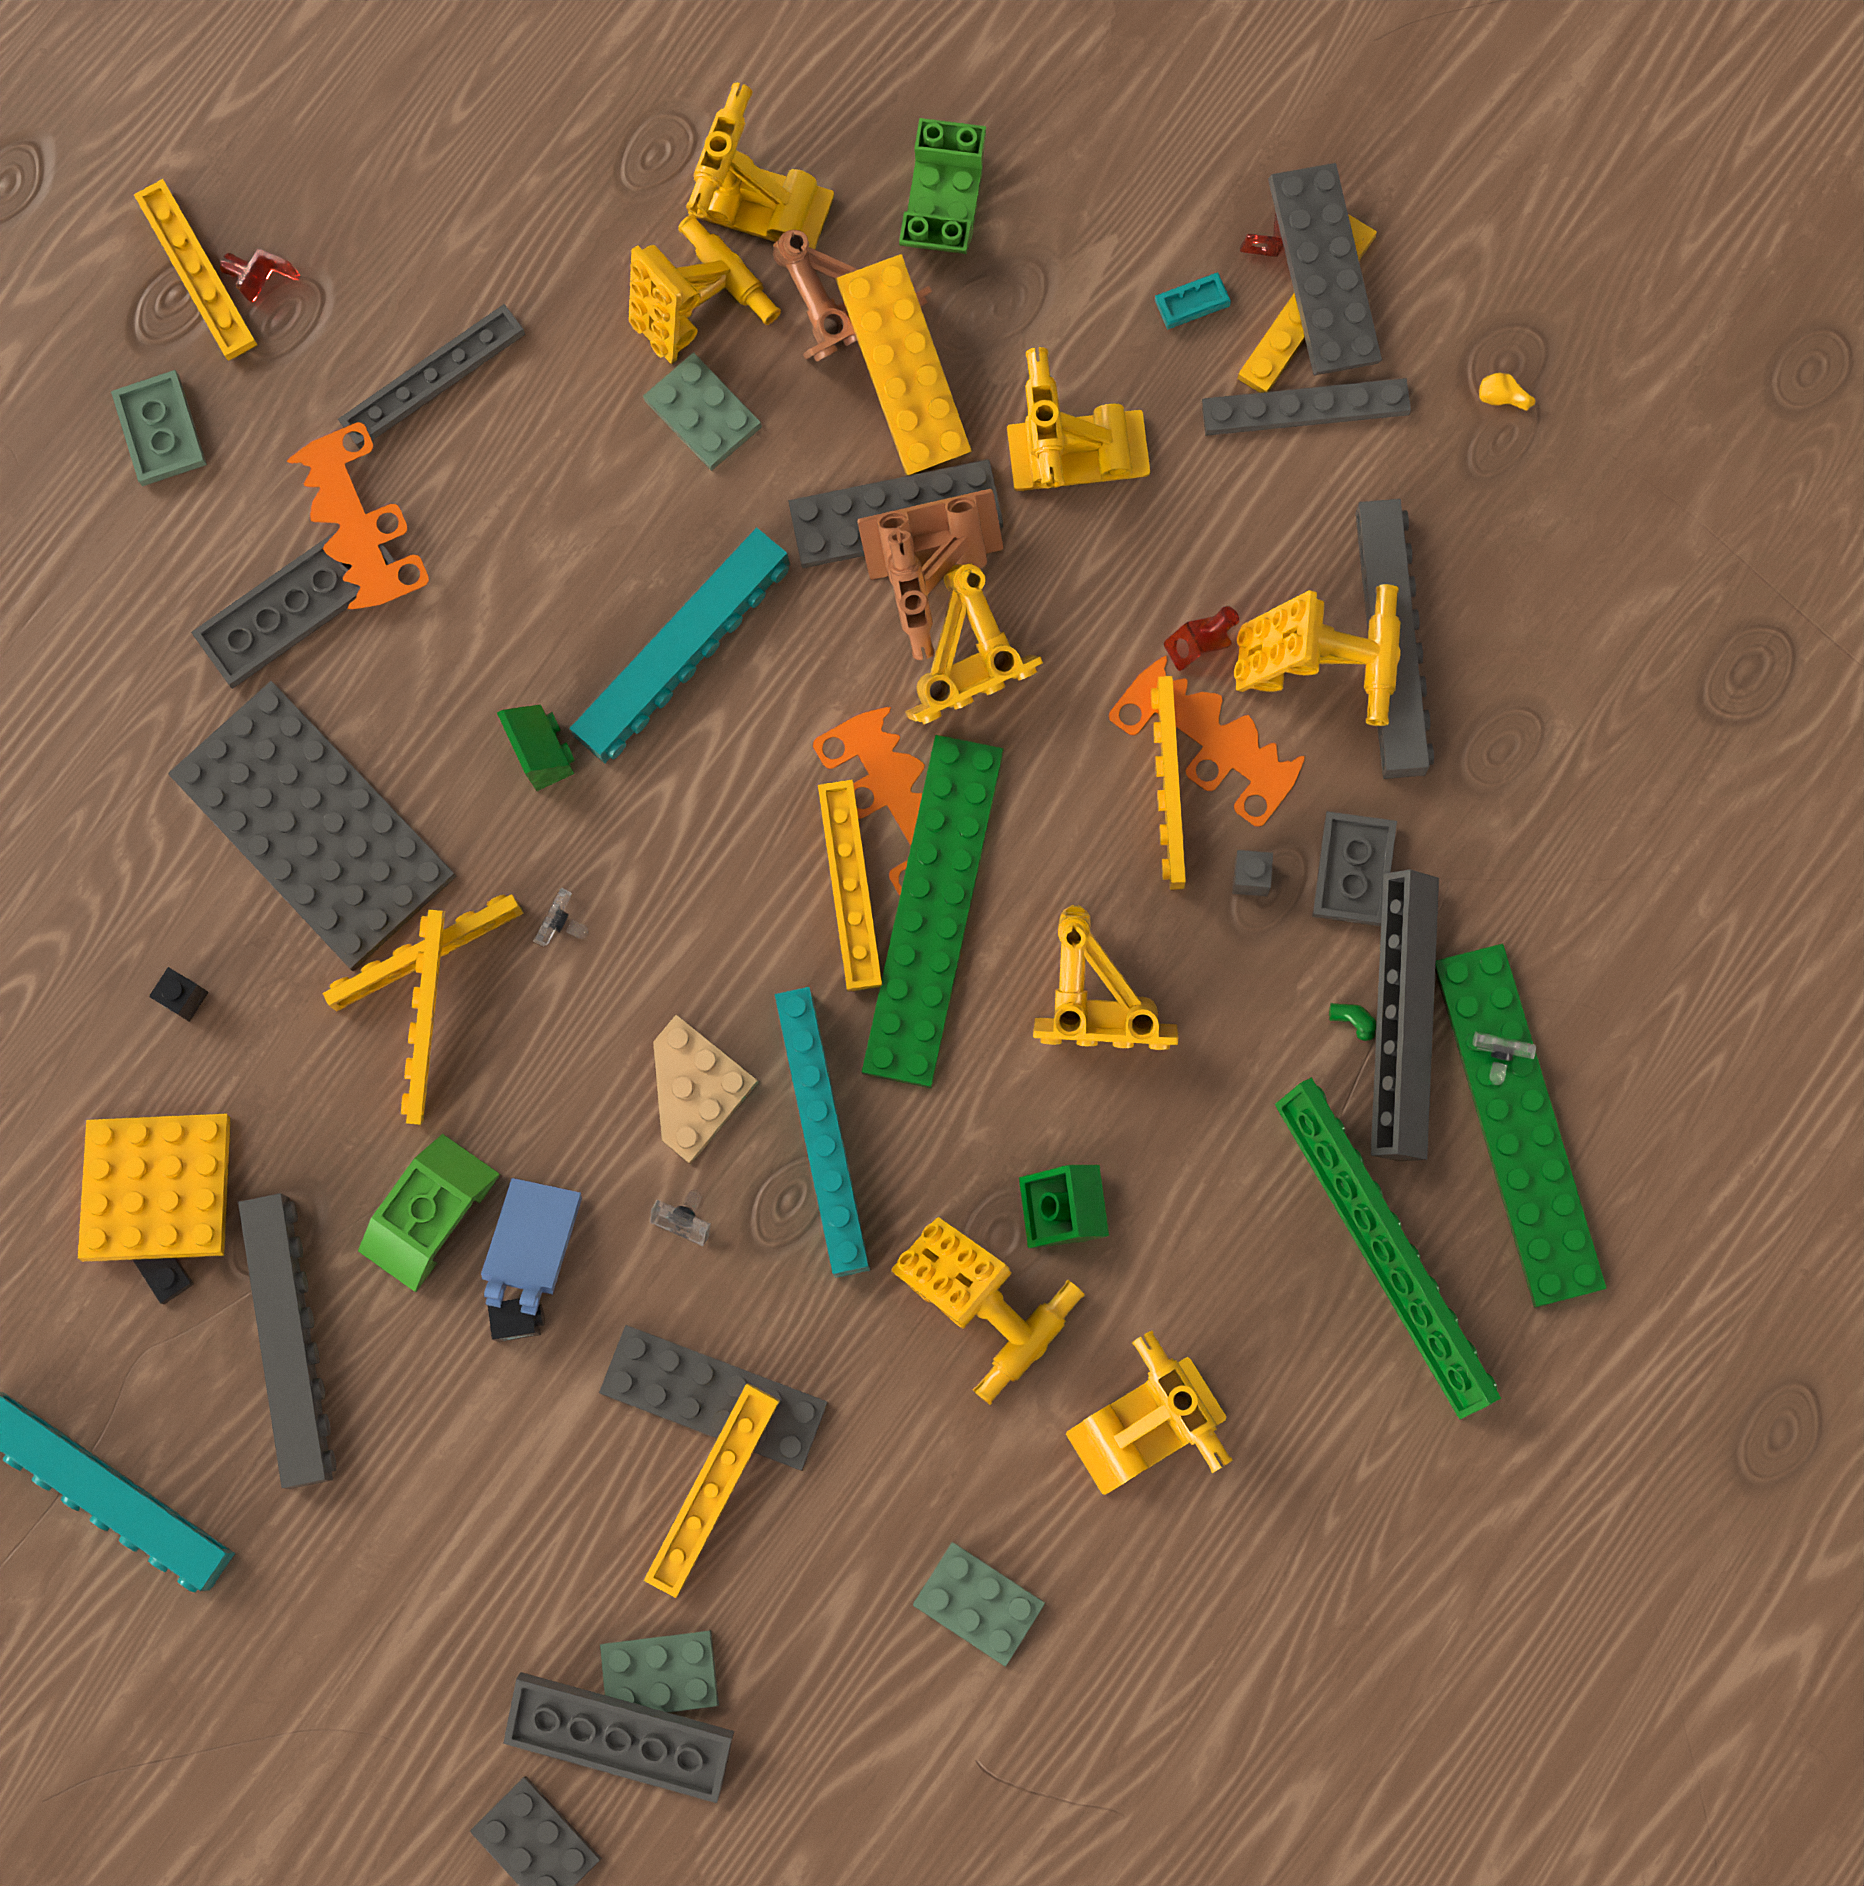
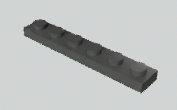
[338,304,525,449]
[1202,378,1411,436]

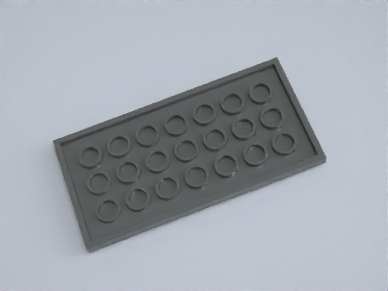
[168,681,457,971]

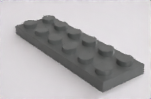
[1268,163,1382,376]
[788,459,1003,569]
[191,530,401,689]
[599,1325,828,1471]
[503,1672,735,1803]

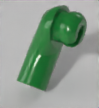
[1329,1003,1377,1041]

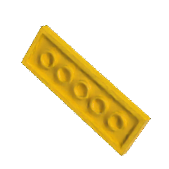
[835,254,972,475]

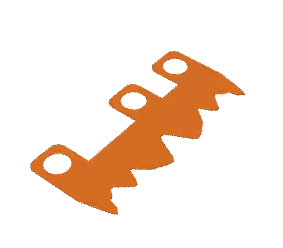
[286,422,429,609]
[1109,656,1305,827]
[813,707,925,896]

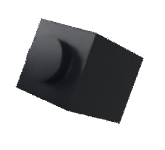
[149,967,209,1022]
[488,1298,545,1342]

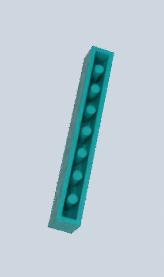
[569,527,790,764]
[775,987,870,1278]
[0,1392,235,1593]

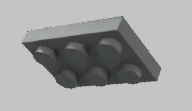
[1312,811,1397,926]
[470,1776,602,1886]

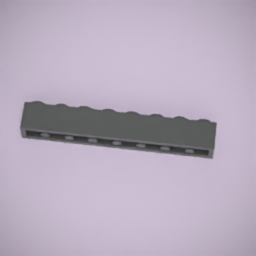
[1355,499,1434,779]
[1371,869,1439,1162]
[238,1193,336,1489]

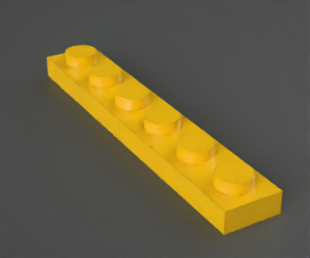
[134,179,257,361]
[1237,214,1377,393]
[1151,676,1186,890]
[818,780,882,992]
[322,894,524,1012]
[401,909,446,1125]
[644,1383,780,1598]

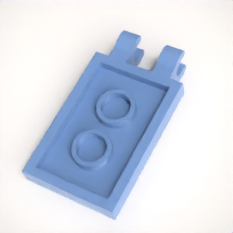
[481,1178,582,1315]

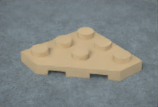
[653,1015,759,1165]

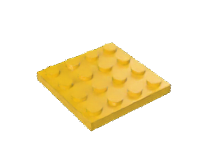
[78,1114,230,1262]

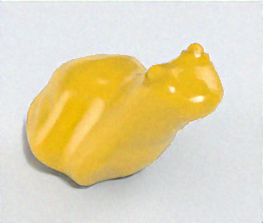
[1479,373,1536,411]

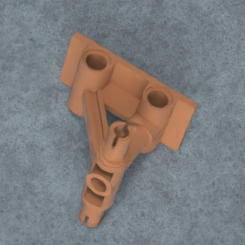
[773,230,932,362]
[857,489,1003,660]

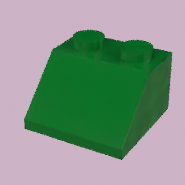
[497,704,575,791]
[1019,1165,1109,1248]

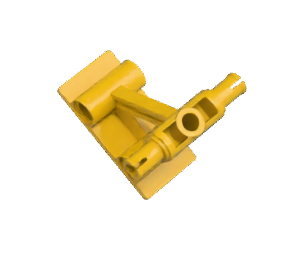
[686,82,834,249]
[628,214,781,364]
[1007,347,1150,491]
[905,563,1043,724]
[1234,584,1401,726]
[1033,905,1178,1050]
[891,1217,1085,1405]
[1066,1330,1233,1495]

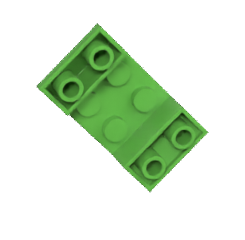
[899,118,986,254]
[358,1134,501,1292]

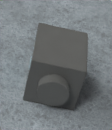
[1232,850,1273,897]

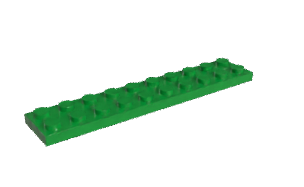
[862,735,1004,1089]
[1435,943,1607,1308]
[1274,1077,1501,1420]

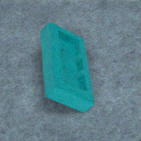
[1155,272,1231,330]

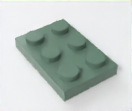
[643,352,762,471]
[111,370,207,487]
[913,1542,1045,1667]
[600,1630,719,1712]

